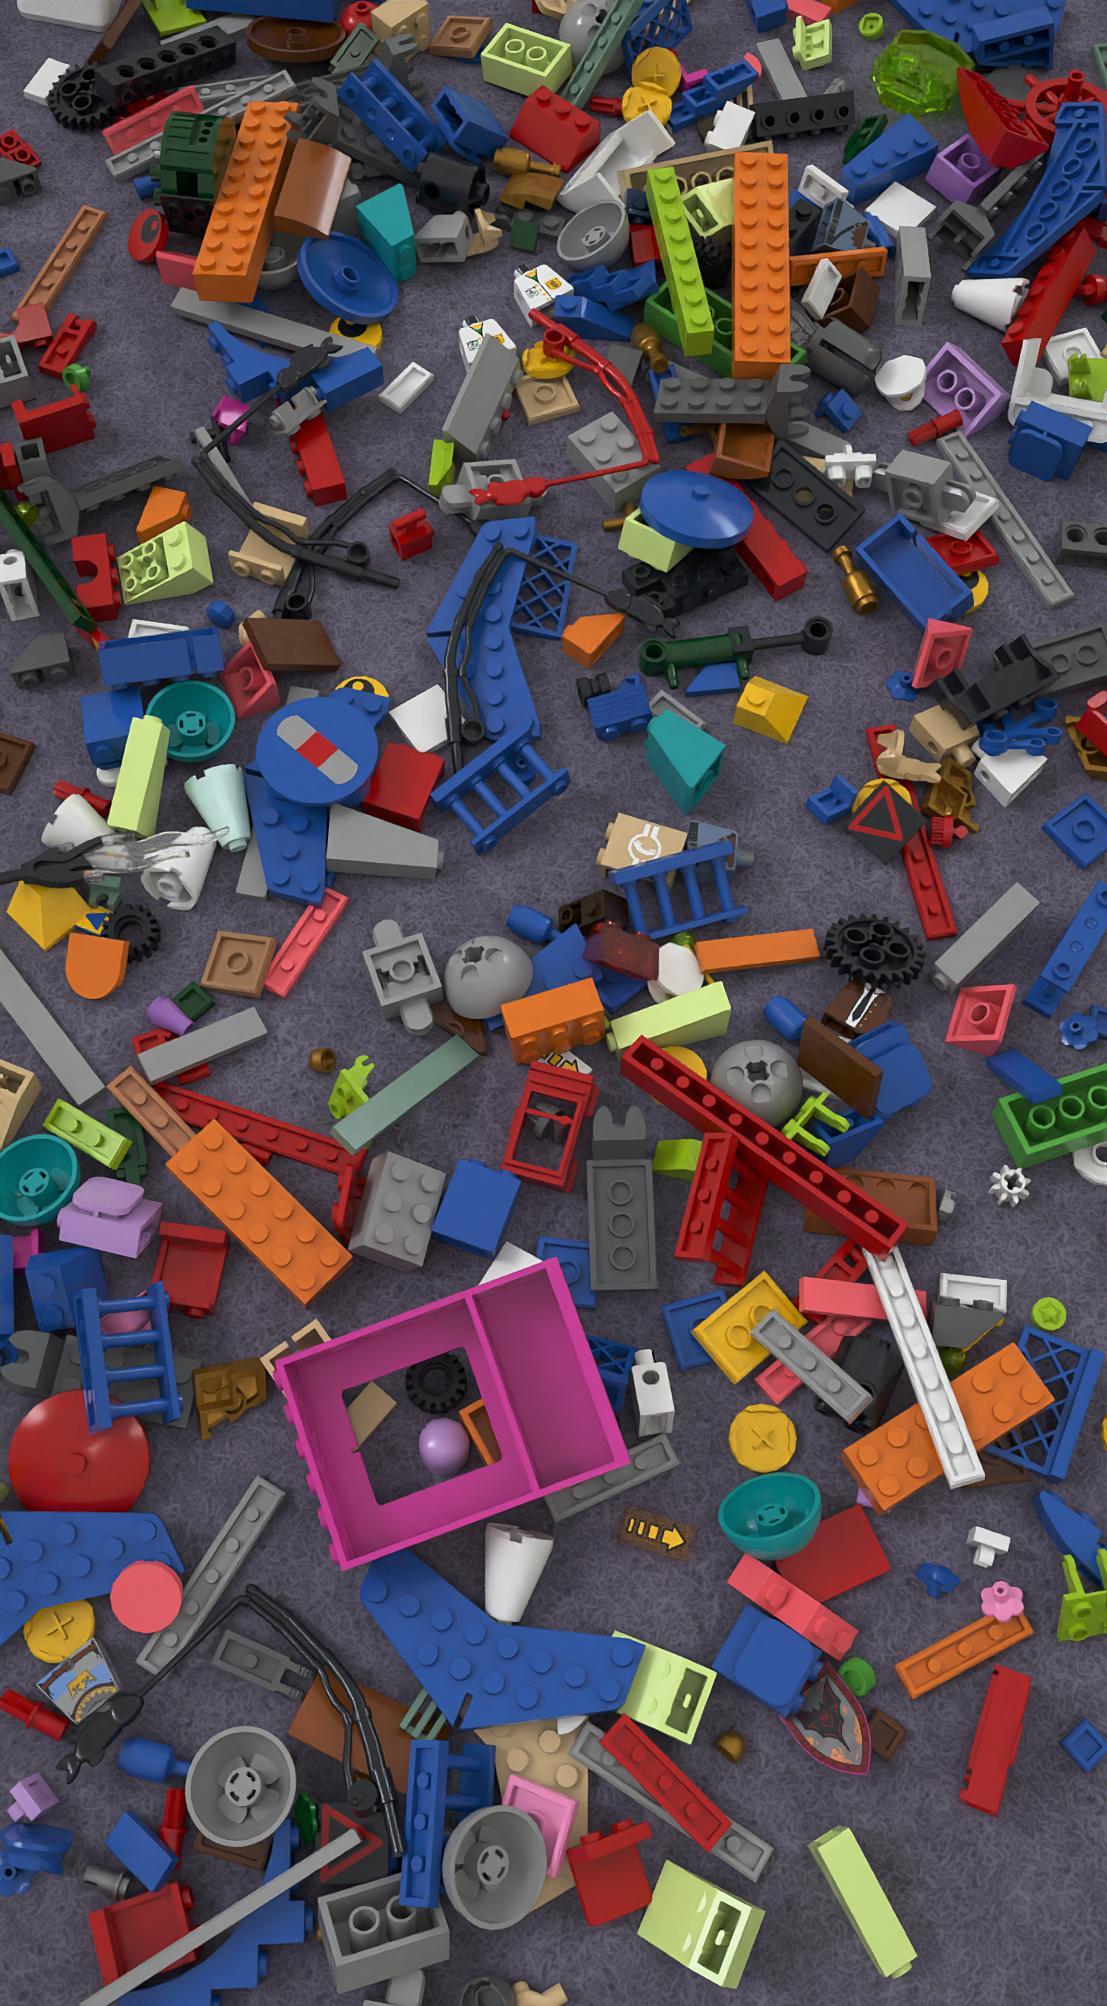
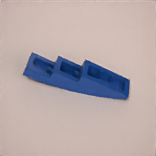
[667,59,759,133]
[565,264,654,302]

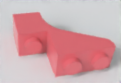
[727,1554,859,1662]

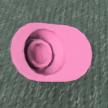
[100,1290,151,1335]

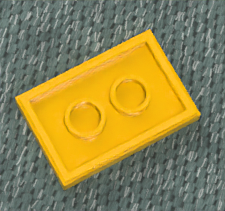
[690,1270,808,1385]

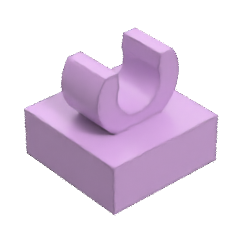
[7,1772,60,1823]

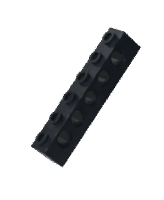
[94,25,236,110]

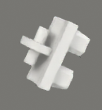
[822,444,876,488]

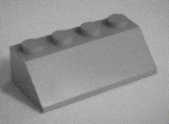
[442,333,523,462]

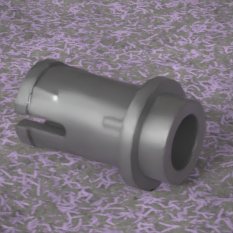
[82,1862,134,1902]

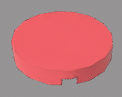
[110,1560,183,1633]

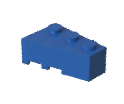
[972,6,1054,69]

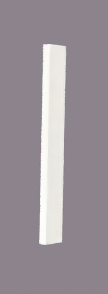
[861,1247,985,1489]

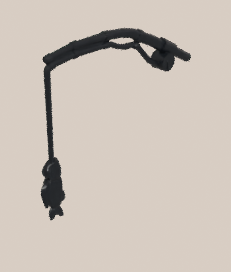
[191,336,400,589]
[272,468,532,620]
[443,542,680,775]
[56,1584,408,1858]

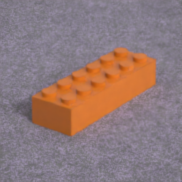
[165,1119,353,1310]
[840,1342,1055,1517]

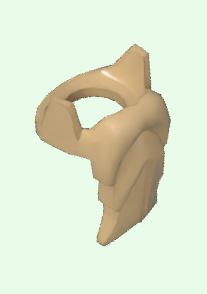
[467,208,502,257]
[876,729,941,783]

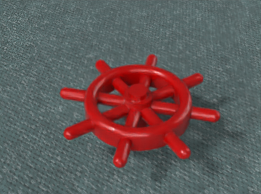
[1006,69,1107,145]

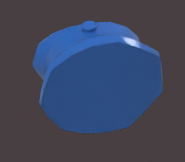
[0,1822,73,1875]

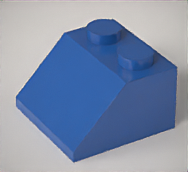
[25,1246,111,1332]

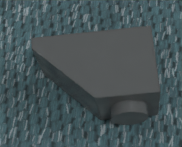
[603,344,643,408]

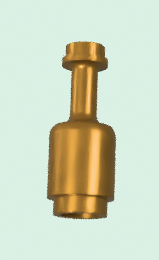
[493,147,561,178]
[631,323,668,374]
[832,545,880,615]

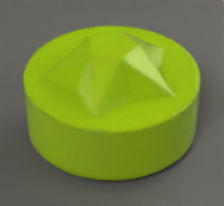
[859,13,884,41]
[1030,1297,1066,1332]

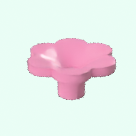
[981,1581,1024,1623]

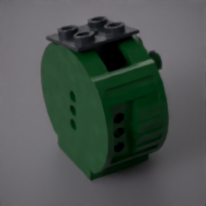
[150,111,237,236]

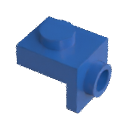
[814,388,863,433]
[805,774,858,825]

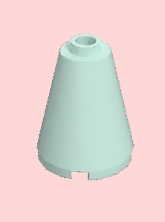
[184,764,251,852]

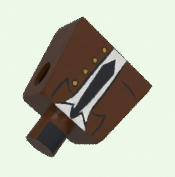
[820,979,893,1040]

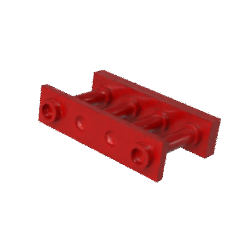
[674,1133,769,1287]

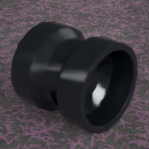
[576,673,611,707]

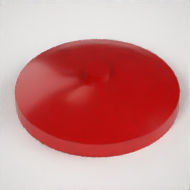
[8,1388,151,1512]

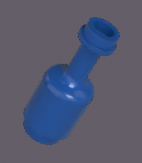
[505,904,587,945]
[762,995,809,1042]
[117,1737,191,1784]

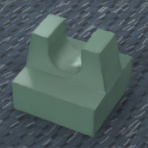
[88,873,126,911]

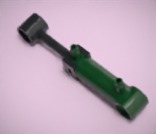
[638,616,833,690]

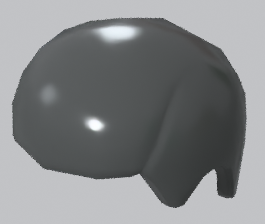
[459,1973,517,2006]

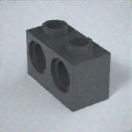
[1055,521,1107,570]

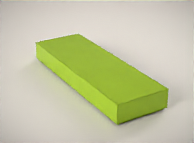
[42,1098,133,1170]

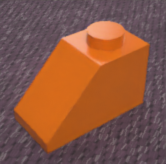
[136,486,192,545]
[561,613,625,669]

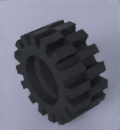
[693,236,732,289]
[101,904,161,963]
[405,1352,467,1415]

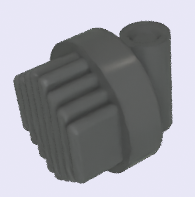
[526,1100,567,1144]

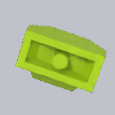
[428,439,456,501]

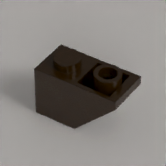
[559,889,629,936]

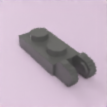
[491,202,566,243]
[210,1629,316,1702]

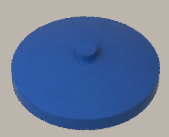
[297,231,398,325]
[639,470,753,549]

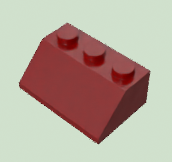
[509,85,600,174]

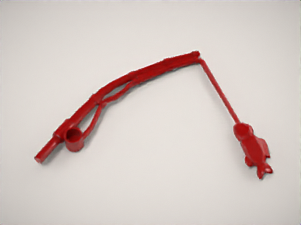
[469,308,660,506]

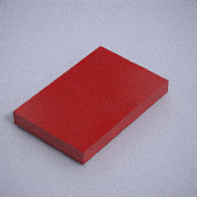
[772,1504,892,1603]

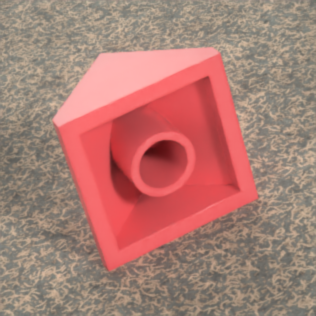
[156,251,197,291]
[912,618,973,688]
[219,640,281,720]
[945,984,1017,1057]

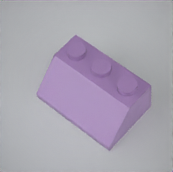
[923,342,1011,438]

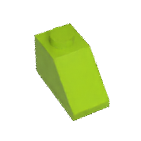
[652,1139,702,1182]

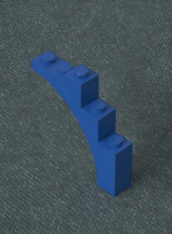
[207,321,384,412]
[117,1818,315,2006]

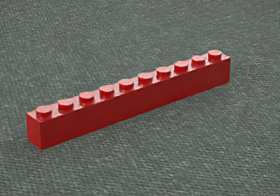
[620,1035,909,1262]

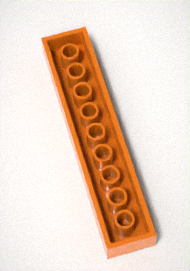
[192,101,301,303]
[732,152,791,381]

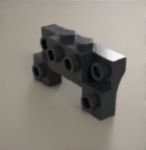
[622,545,749,618]
[928,634,1060,731]

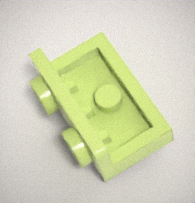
[792,16,832,70]

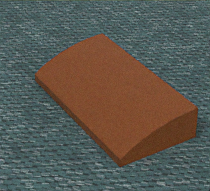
[274,138,352,240]
[709,421,775,479]
[802,1167,938,1246]
[287,1666,451,1795]

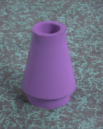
[146,996,195,1036]

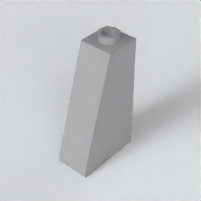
[895,226,931,326]
[326,804,444,880]
[928,882,1040,995]

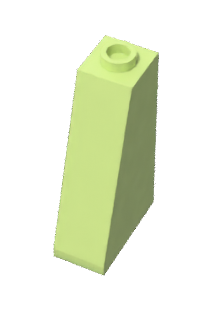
[107,715,170,841]
[606,981,731,1061]
[807,1825,917,1979]

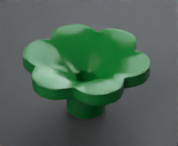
[294,1793,318,1844]

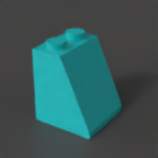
[356,183,417,283]
[644,709,726,816]

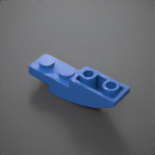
[1031,1490,1107,1591]

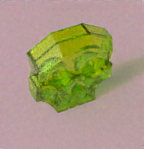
[871,30,975,121]

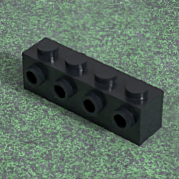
[749,91,855,143]

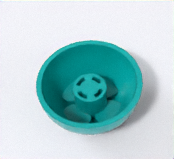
[146,681,235,763]
[0,1134,81,1227]
[718,1472,822,1561]

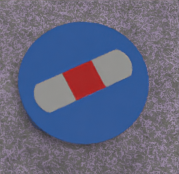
[256,697,378,808]

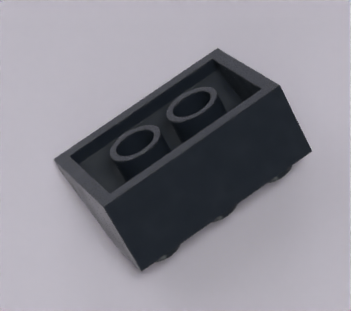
[789,199,822,293]

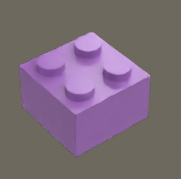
[925,133,1004,205]

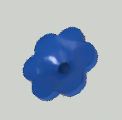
[886,670,923,702]
[1059,1012,1099,1051]
[916,1563,960,1598]
[0,1850,37,1896]

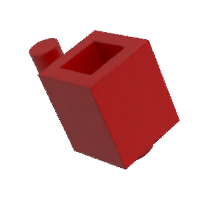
[388,508,434,561]

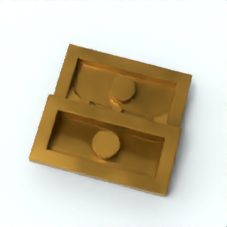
[499,173,564,211]

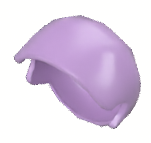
[419,1417,470,1475]

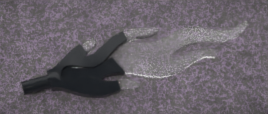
[0,826,230,888]

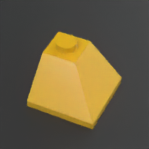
[733,676,809,744]
[6,881,92,952]

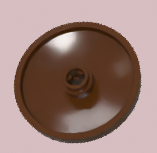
[246,16,346,63]

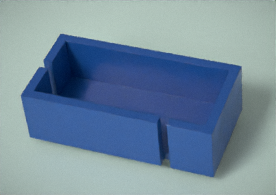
[855,512,974,636]
[98,626,224,689]

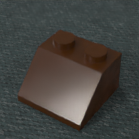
[809,267,880,333]

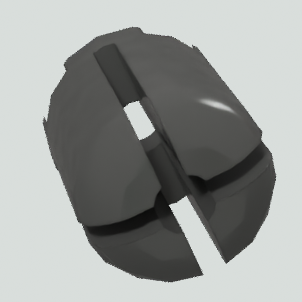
[804,317,882,394]

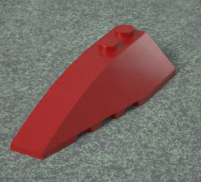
[956,67,1049,169]

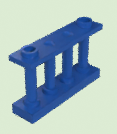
[336,59,448,174]
[430,721,571,855]
[608,840,748,948]
[1022,880,1107,1019]
[73,1281,183,1435]
[399,1740,496,1908]

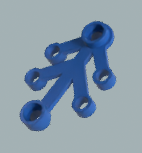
[977,698,1062,756]

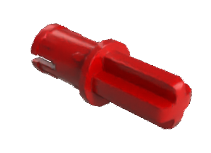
[589,96,623,118]
[908,409,963,446]
[53,780,112,819]
[0,1689,71,1742]
[158,1788,188,1869]

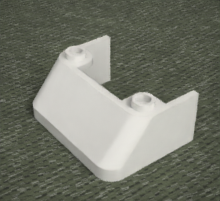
[17,0,122,32]
[556,109,675,213]
[1008,338,1107,443]

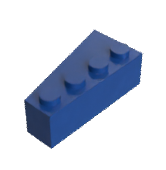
[838,113,939,207]

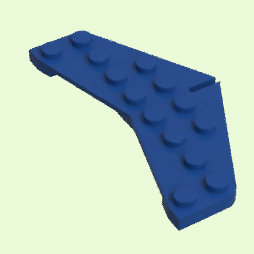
[887,0,1066,59]
[966,102,1107,280]
[426,516,542,743]
[243,687,391,908]
[0,1511,187,1647]
[360,1548,646,1732]

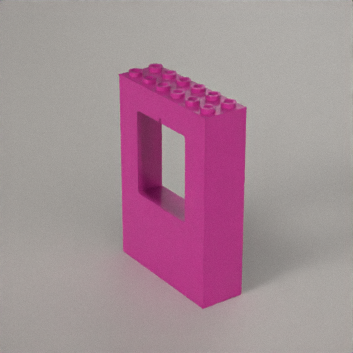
[273,1257,632,1571]

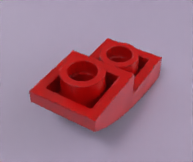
[0,128,42,168]

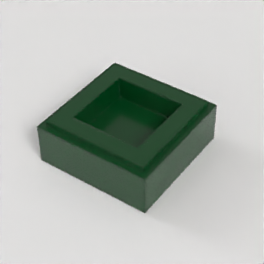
[509,219,540,252]
[172,981,215,1022]

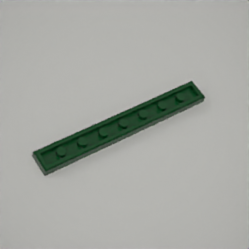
[0,487,98,634]

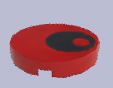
[128,208,169,264]

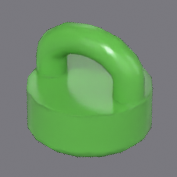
[62,364,91,393]
[838,1657,876,1697]

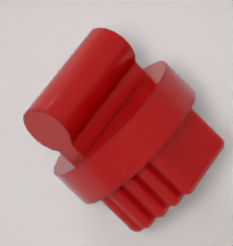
[1073,274,1107,306]
[929,815,968,849]

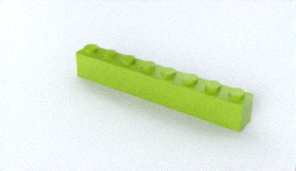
[646,167,715,357]

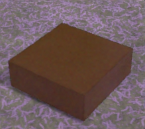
[868,1708,908,1762]

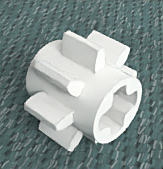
[988,1165,1031,1207]

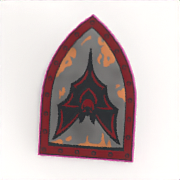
[779,1661,871,1775]

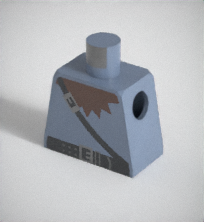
[811,197,876,254]
[684,820,754,884]

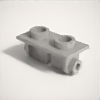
[269,386,327,436]

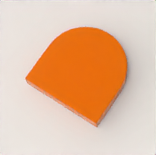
[65,932,130,999]

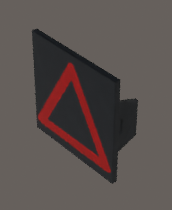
[843,780,927,866]
[314,1802,389,1884]

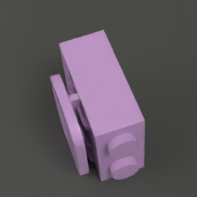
[57,1177,163,1259]

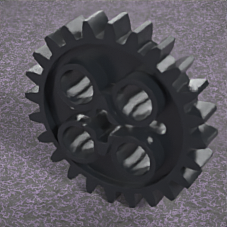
[48,60,127,133]
[823,913,926,991]

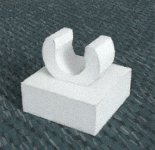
[966,1526,1011,1568]

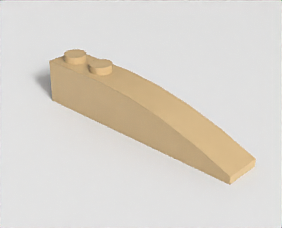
[617,140,774,203]

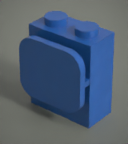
[431,85,509,164]
[1007,401,1093,481]
[80,685,147,770]
[848,1021,932,1121]
[431,1158,521,1261]
[710,1604,823,1719]

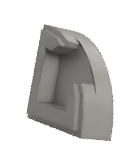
[937,1189,957,1222]

